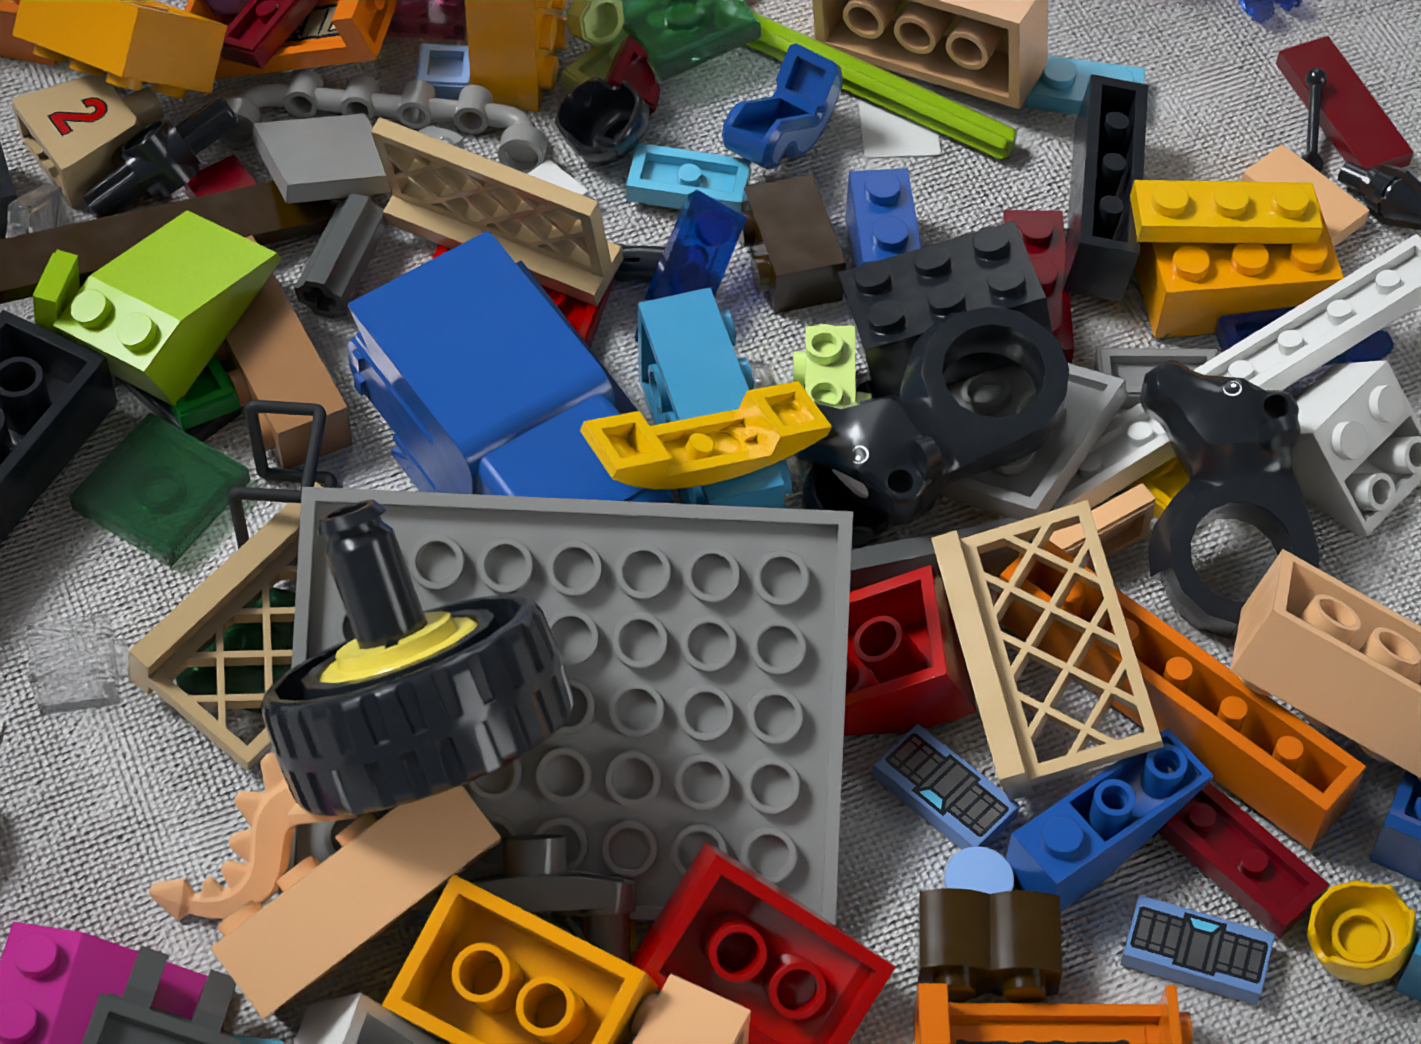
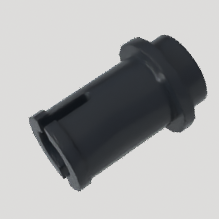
[615,240,690,288]

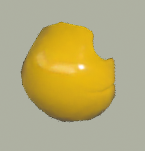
[1307,880,1417,985]

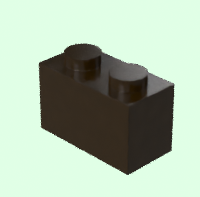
[735,174,846,314]

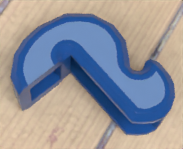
[722,43,843,169]

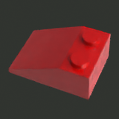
[844,565,977,736]
[630,842,896,1044]

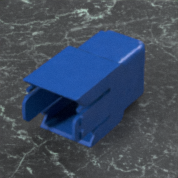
[347,231,674,503]

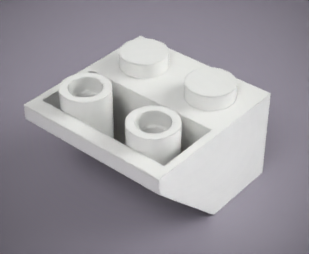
[1291,360,1421,536]

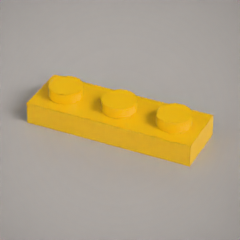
[1130,180,1323,244]

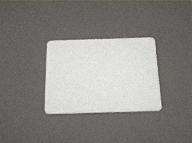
[858,80,941,158]

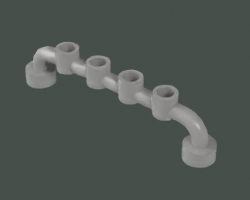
[218,69,547,174]

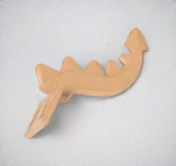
[149,753,361,921]

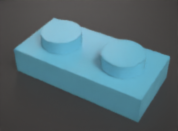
[1026,55,1145,115]
[626,143,752,217]

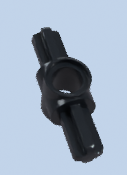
[83,96,239,219]

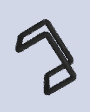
[228,400,337,565]

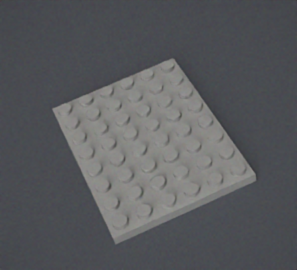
[278,487,853,925]

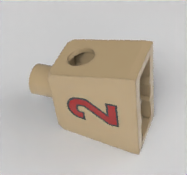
[11,75,164,209]

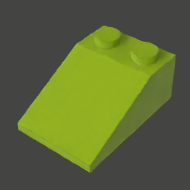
[53,210,282,406]

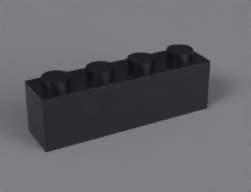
[1063,74,1148,302]

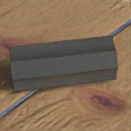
[294,193,389,318]

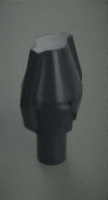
[1338,161,1421,230]

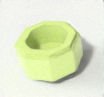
[566,0,625,48]

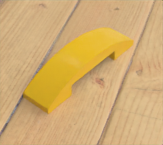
[580,381,832,489]

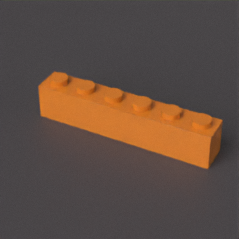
[995,540,1366,850]

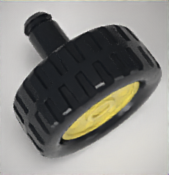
[261,499,573,816]

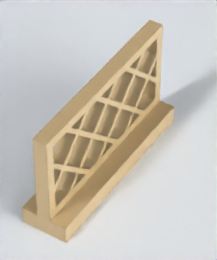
[371,117,624,307]
[128,481,323,771]
[931,500,1164,801]

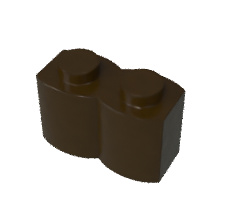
[917,888,1062,1003]

